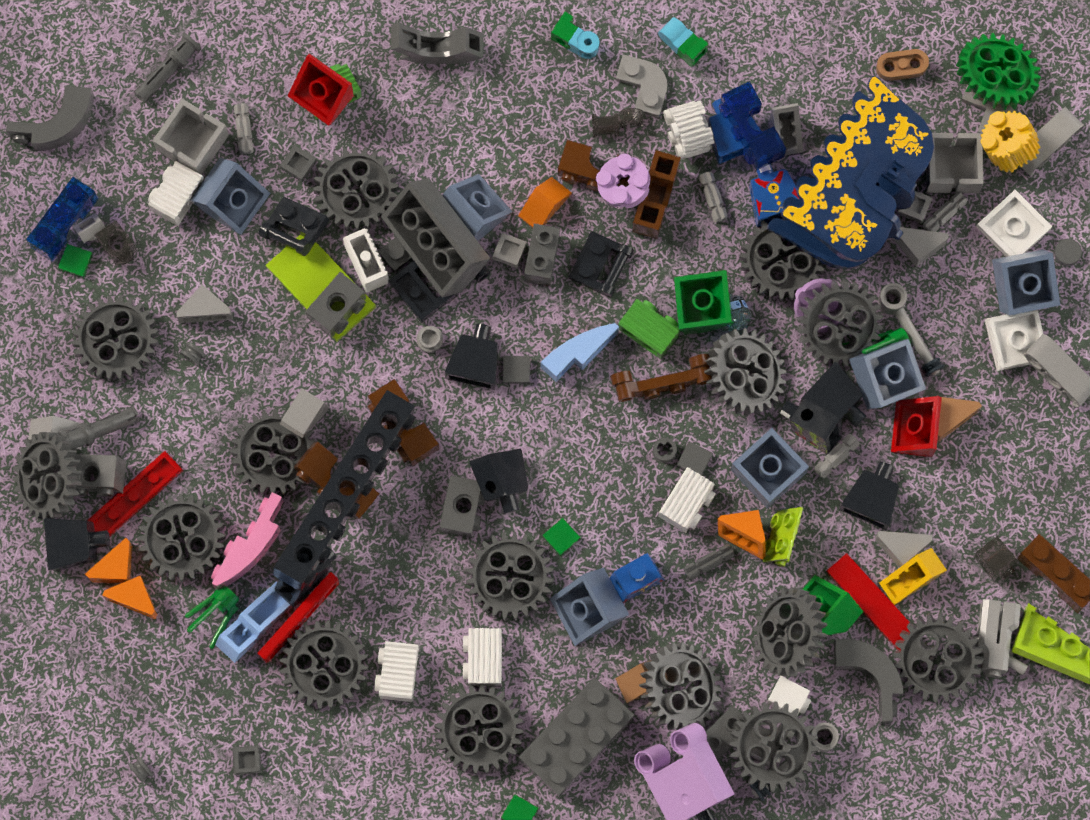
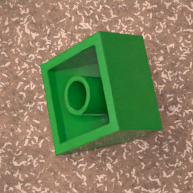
[674,270,732,335]

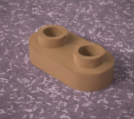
[876,49,929,81]

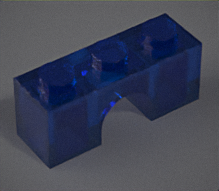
[719,81,786,171]
[26,177,98,262]

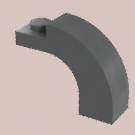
[391,23,483,64]
[6,86,94,151]
[834,639,903,724]

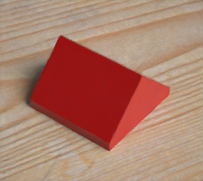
[287,53,354,126]
[891,396,942,457]

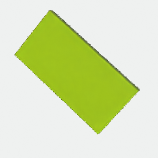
[266,235,376,342]

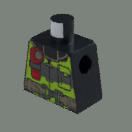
[780,399,843,455]

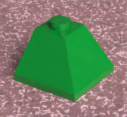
[802,575,864,635]

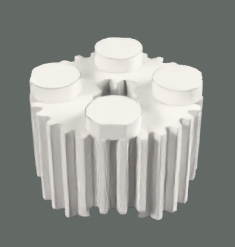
[663,101,714,159]

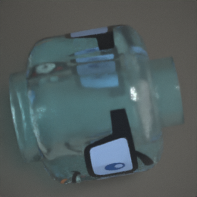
[715,294,752,333]

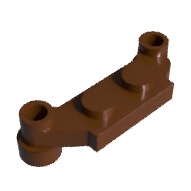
[610,354,712,402]

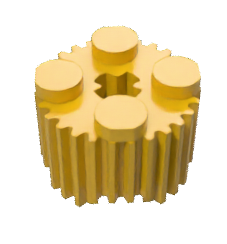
[981,111,1041,173]

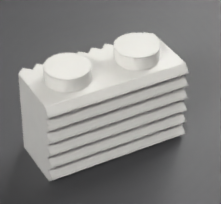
[148,161,204,226]
[343,228,389,292]
[658,467,716,533]
[463,628,502,686]
[375,641,419,702]

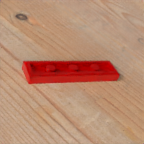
[87,451,183,537]
[826,553,910,650]
[257,572,339,663]

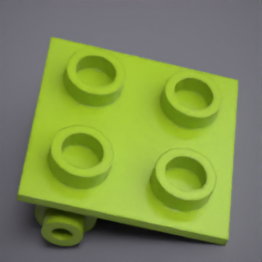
[763,507,803,567]

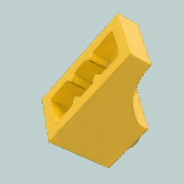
[879,548,947,605]

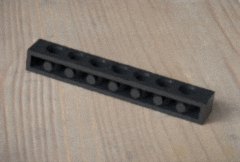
[273,390,416,591]

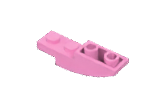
[211,492,284,590]

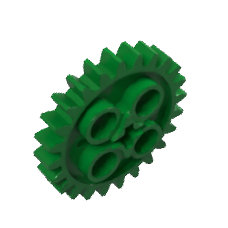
[956,33,1041,110]

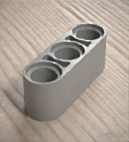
[1021,107,1084,176]
[1024,334,1090,408]

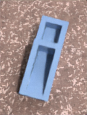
[541,323,619,382]
[215,581,291,663]

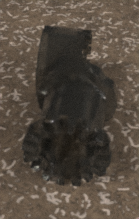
[592,108,643,138]

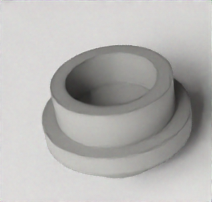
[416,326,443,353]

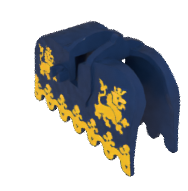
[767,76,934,270]

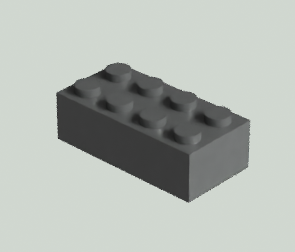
[381,178,491,297]
[519,677,635,798]

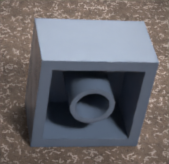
[992,249,1060,316]
[731,428,809,509]

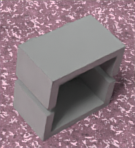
[153,99,229,175]
[926,133,983,194]

